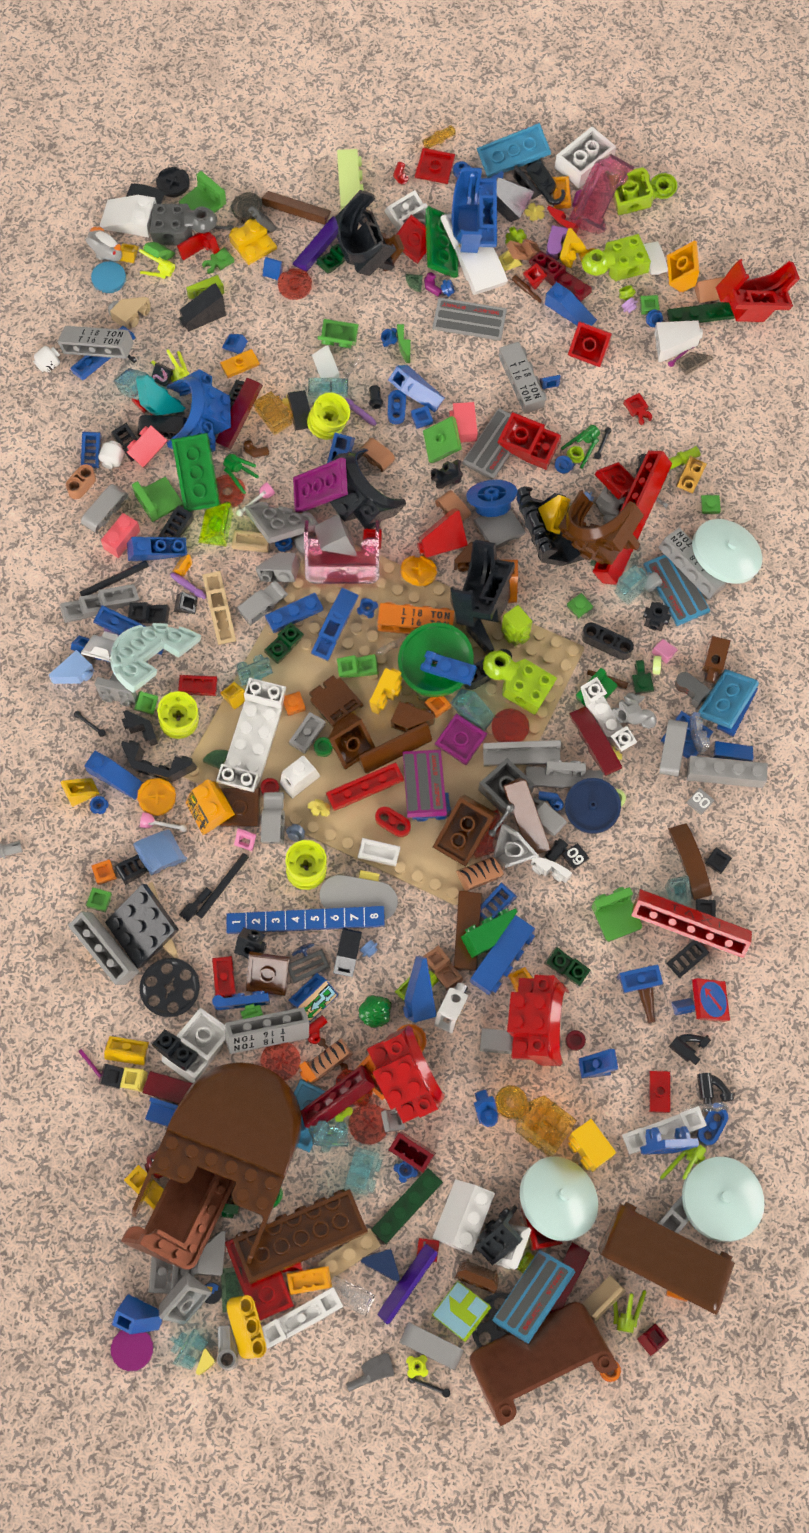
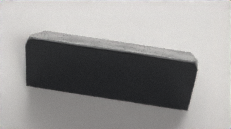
[513,165,541,199]

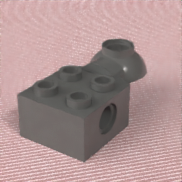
[150,204,217,245]

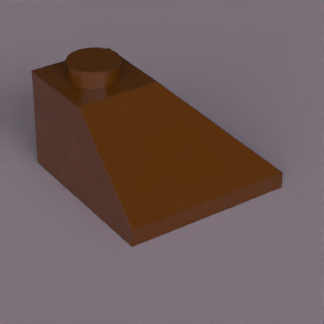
[328,713,375,770]

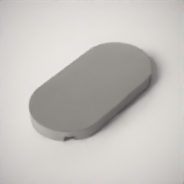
[320,875,398,920]

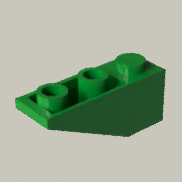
[461,908,518,958]

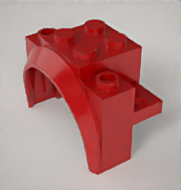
[715,259,800,322]
[507,975,569,1067]
[367,1025,445,1123]

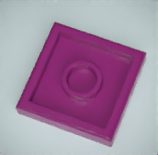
[435,713,488,765]

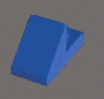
[578,1049,618,1079]

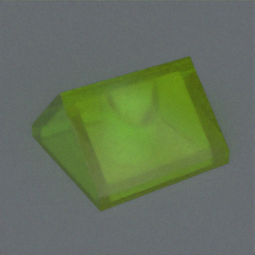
[198,502,233,547]

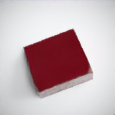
[637,1323,669,1356]

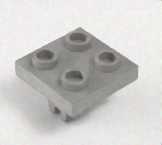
[95,672,137,707]

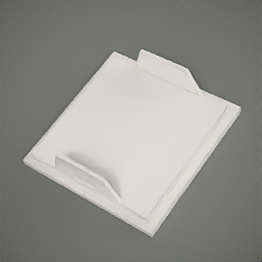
[81,631,118,662]

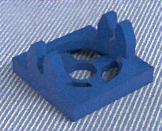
[640,1126,699,1155]

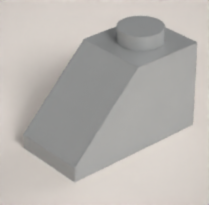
[192,1231,226,1276]

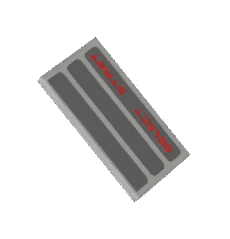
[432,298,507,341]
[462,408,512,480]

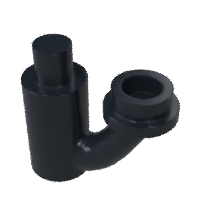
[668,1034,711,1065]
[697,1073,735,1107]

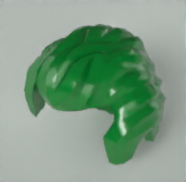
[358,995,392,1028]

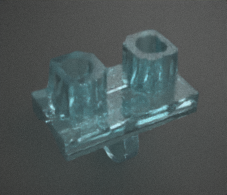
[236,654,273,686]
[308,1121,349,1152]
[170,1329,208,1370]

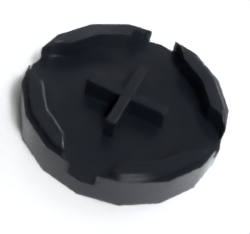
[156,167,190,197]

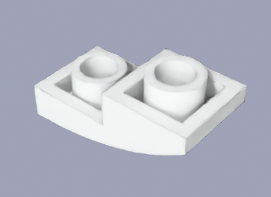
[644,241,668,275]
[531,857,572,883]

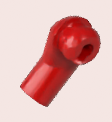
[393,162,409,185]
[307,1015,328,1044]

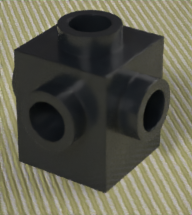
[643,602,671,631]
[234,927,267,959]

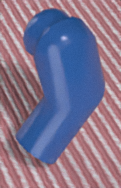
[538,791,564,811]

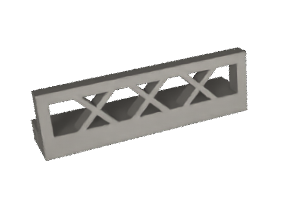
[483,740,561,766]

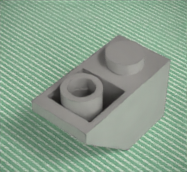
[256,553,300,582]

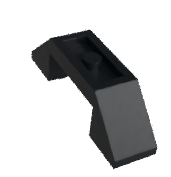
[121,740,197,782]

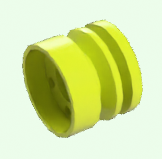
[307,393,350,440]
[157,691,199,739]
[285,840,327,890]

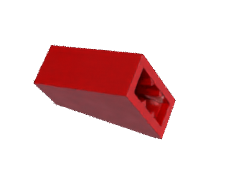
[417,508,468,558]

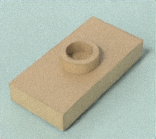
[232,530,270,553]

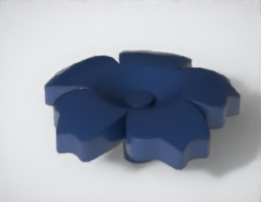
[292,943,314,957]

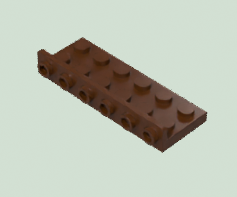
[233,1189,368,1284]

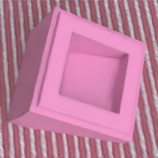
[652,639,678,664]

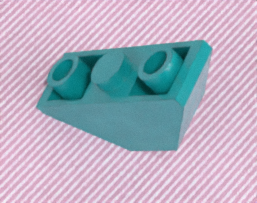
[136,375,186,415]

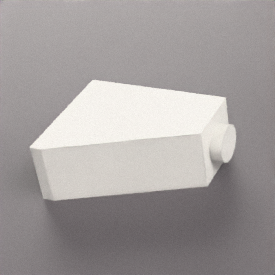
[655,321,703,362]

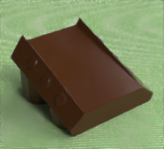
[455,1258,499,1294]

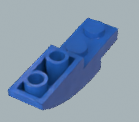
[311,588,359,661]

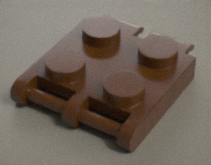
[309,675,364,728]

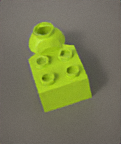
[609,167,678,215]
[581,234,651,282]
[483,650,557,715]

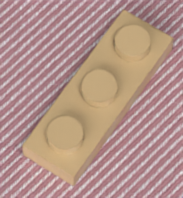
[317,1228,381,1280]

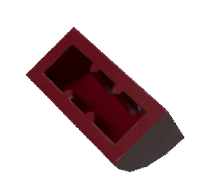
[388,1131,436,1173]

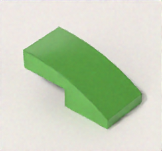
[144,242,175,260]
[397,324,411,363]
[337,654,379,677]

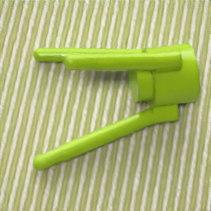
[660,1144,706,1179]
[613,1290,646,1333]

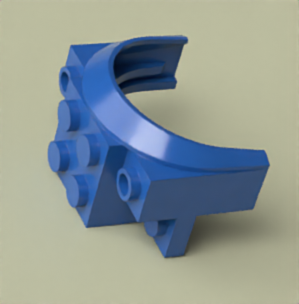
[452,167,497,253]
[167,369,231,452]

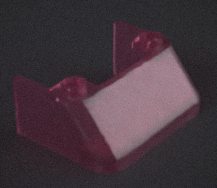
[568,154,635,235]
[304,520,379,584]

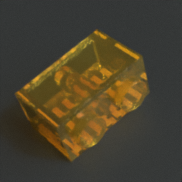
[254,391,293,435]

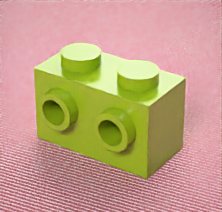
[501,605,532,647]

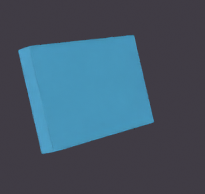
[697,669,759,729]
[294,1079,326,1153]

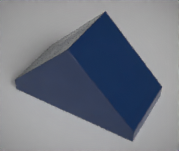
[361,1249,400,1283]

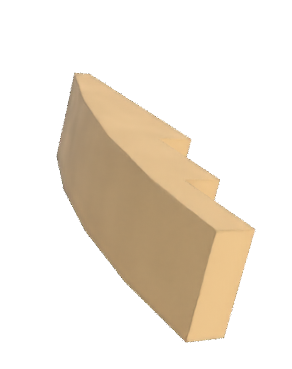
[202,571,236,645]

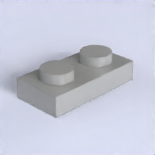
[289,712,326,754]

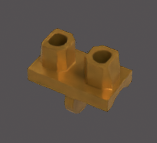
[676,456,707,494]

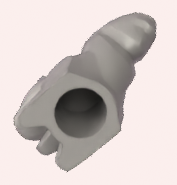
[595,487,627,524]
[612,693,657,729]

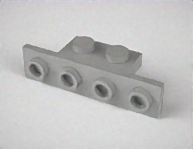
[526,759,603,788]

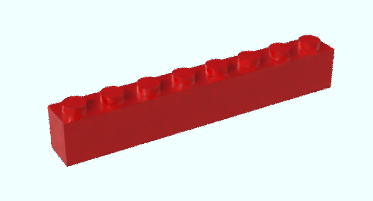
[592,450,672,585]

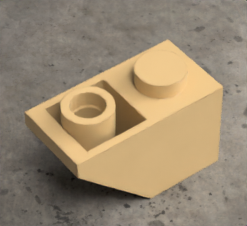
[110,297,151,329]

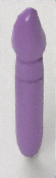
[344,398,377,426]
[170,572,206,599]

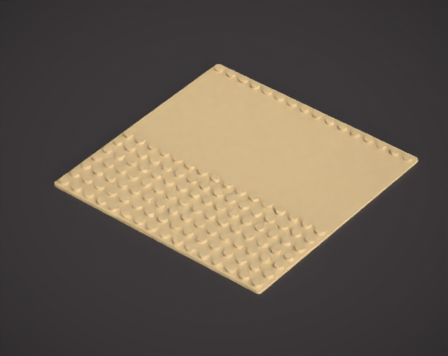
[184,535,584,905]

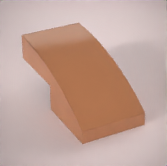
[506,239,541,260]
[423,945,463,992]

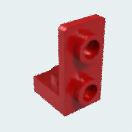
[177,232,220,261]

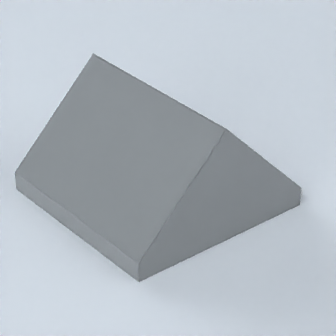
[314,514,357,556]
[159,1272,212,1325]

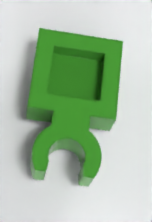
[202,247,234,274]

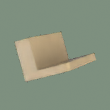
[582,1275,626,1321]

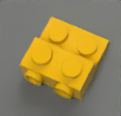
[229,219,277,265]
[369,668,403,715]

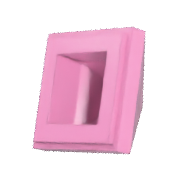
[234,828,256,851]

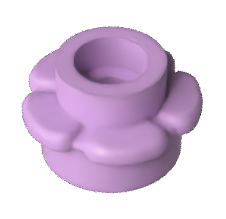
[622,297,638,313]

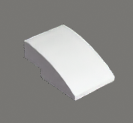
[384,190,428,231]
[455,247,508,295]
[162,1008,226,1083]

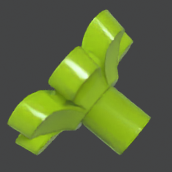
[505,227,527,244]

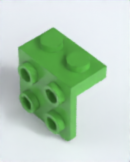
[318,319,359,349]
[591,887,642,942]

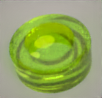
[517,1252,535,1274]

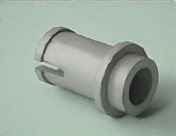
[0,840,23,859]

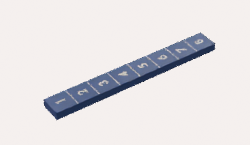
[226,906,385,934]

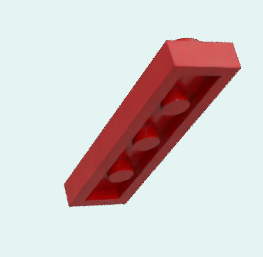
[326,762,404,811]

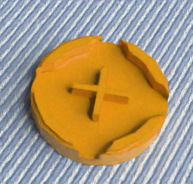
[400,555,437,586]
[137,778,176,816]

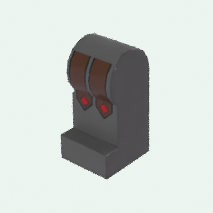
[675,672,710,709]

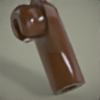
[243,440,269,458]

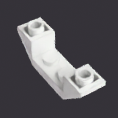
[580,677,637,752]

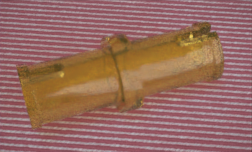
[422,125,456,149]

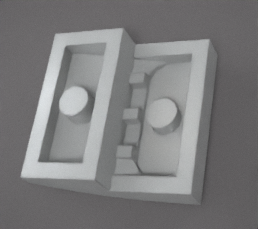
[473,509,526,549]
[148,1256,195,1294]

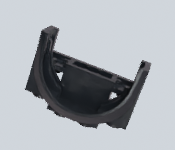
[335,190,396,276]
[330,448,406,529]
[450,540,515,627]

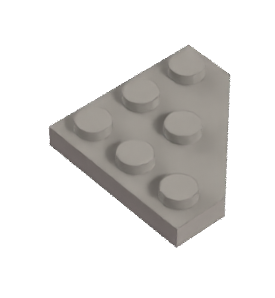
[245,502,319,544]

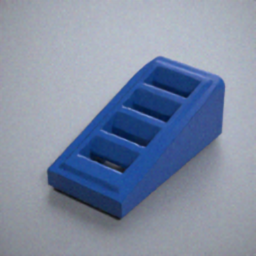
[81,432,102,468]
[481,882,518,920]

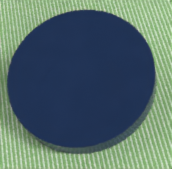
[565,778,621,834]

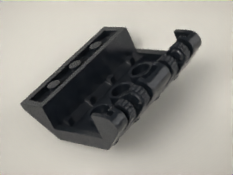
[516,486,584,566]

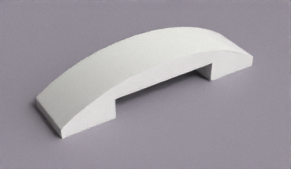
[622,1106,707,1155]
[261,1287,343,1349]

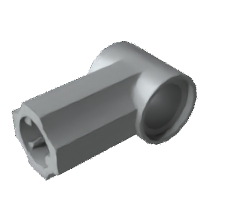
[217,1325,238,1371]

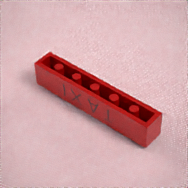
[631,889,752,958]

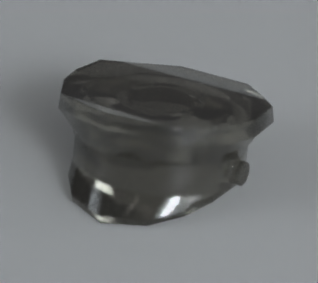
[230,192,264,224]

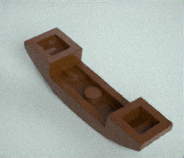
[668,823,712,900]

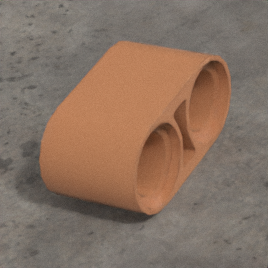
[360,438,395,472]
[66,464,96,499]
[435,490,471,522]

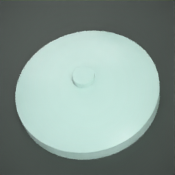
[692,519,762,584]
[520,1157,598,1241]
[682,1157,764,1242]

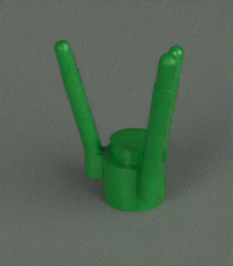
[561,424,600,469]
[223,454,259,494]

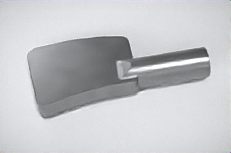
[346,1353,395,1392]

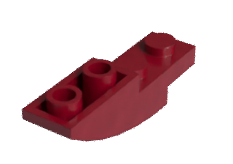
[529,251,592,302]

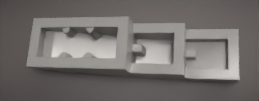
[60,584,139,623]

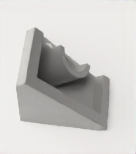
[493,824,539,868]

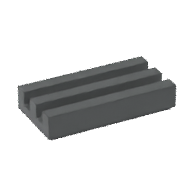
[248,206,277,232]
[288,949,330,984]

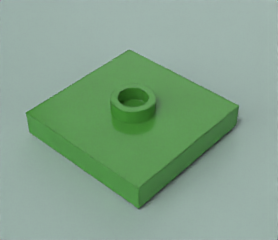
[423,416,462,463]

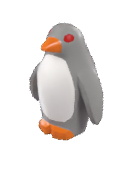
[85,226,122,261]

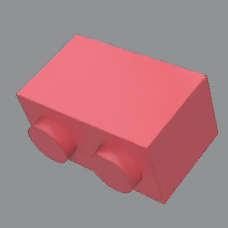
[449,402,478,443]
[127,426,168,467]
[101,513,140,558]

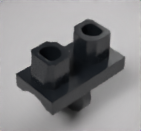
[430,459,463,489]

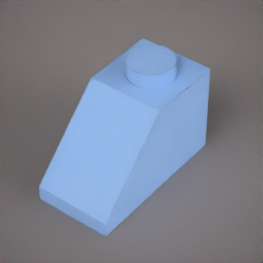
[49,650,94,684]

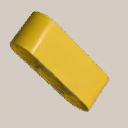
[226,1295,267,1359]

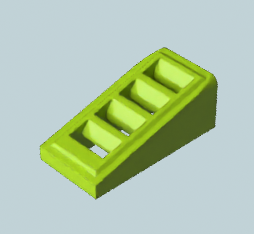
[186,275,225,299]

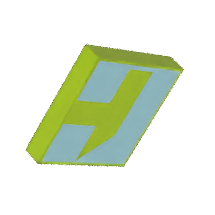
[432,1281,491,1342]

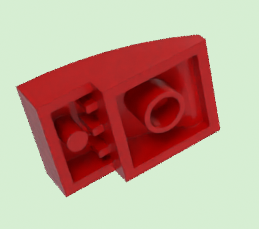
[497,412,561,470]

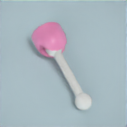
[236,482,275,516]
[140,812,187,832]

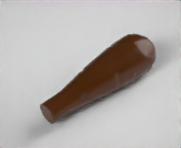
[638,987,656,1024]

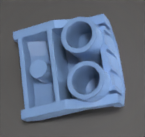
[133,829,187,875]

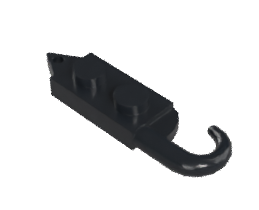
[526,159,566,205]

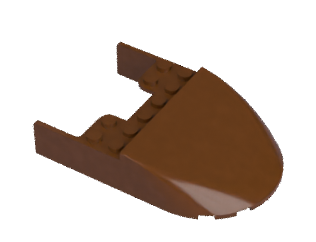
[132,1062,302,1264]

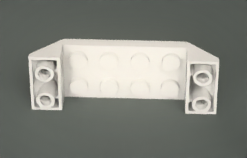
[216,678,286,792]

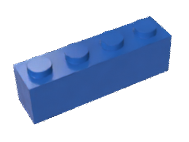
[470,915,535,996]

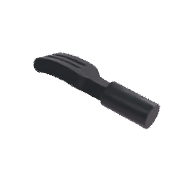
[179,887,212,922]

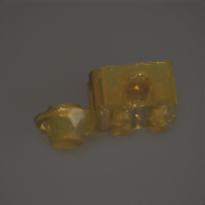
[495,1085,577,1157]

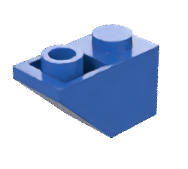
[112,1294,163,1334]

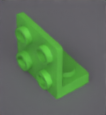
[179,171,226,213]
[131,477,183,522]

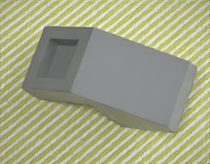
[532,797,567,836]

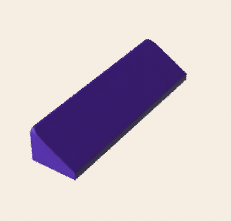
[292,216,338,273]
[377,1244,438,1325]

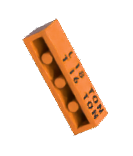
[377,602,455,634]

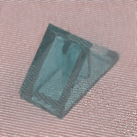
[665,875,692,908]

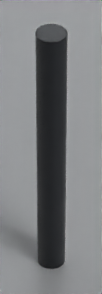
[79,560,149,596]
[195,853,249,919]

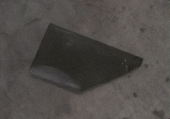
[676,352,713,375]

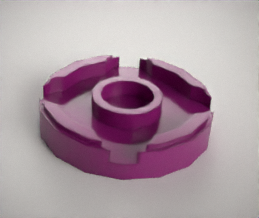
[111,1330,154,1371]

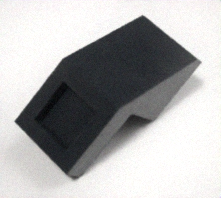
[122,710,158,746]
[333,928,362,977]

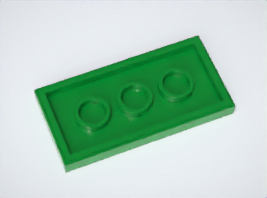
[425,206,459,278]
[171,433,221,511]

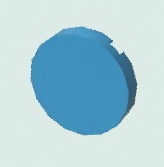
[91,261,126,293]

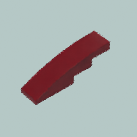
[569,706,622,776]

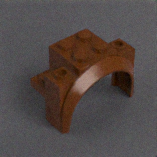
[558,490,644,565]

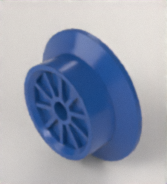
[466,480,517,517]

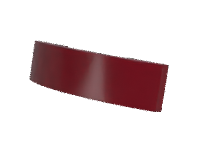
[548,1242,590,1314]

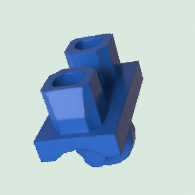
[473,1090,499,1127]

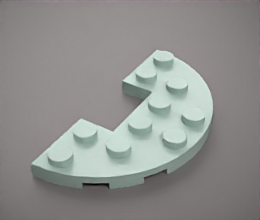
[110,623,201,693]

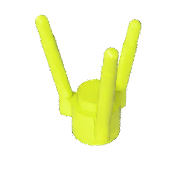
[139,247,175,279]
[151,349,189,382]

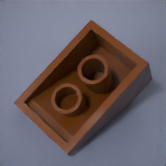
[433,794,498,867]

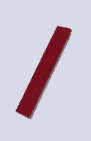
[216,378,263,450]
[301,1065,375,1131]
[142,1071,193,1104]

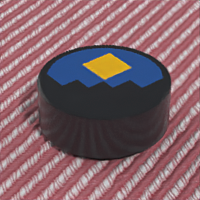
[205,1282,222,1305]

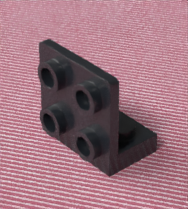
[475,1205,523,1266]

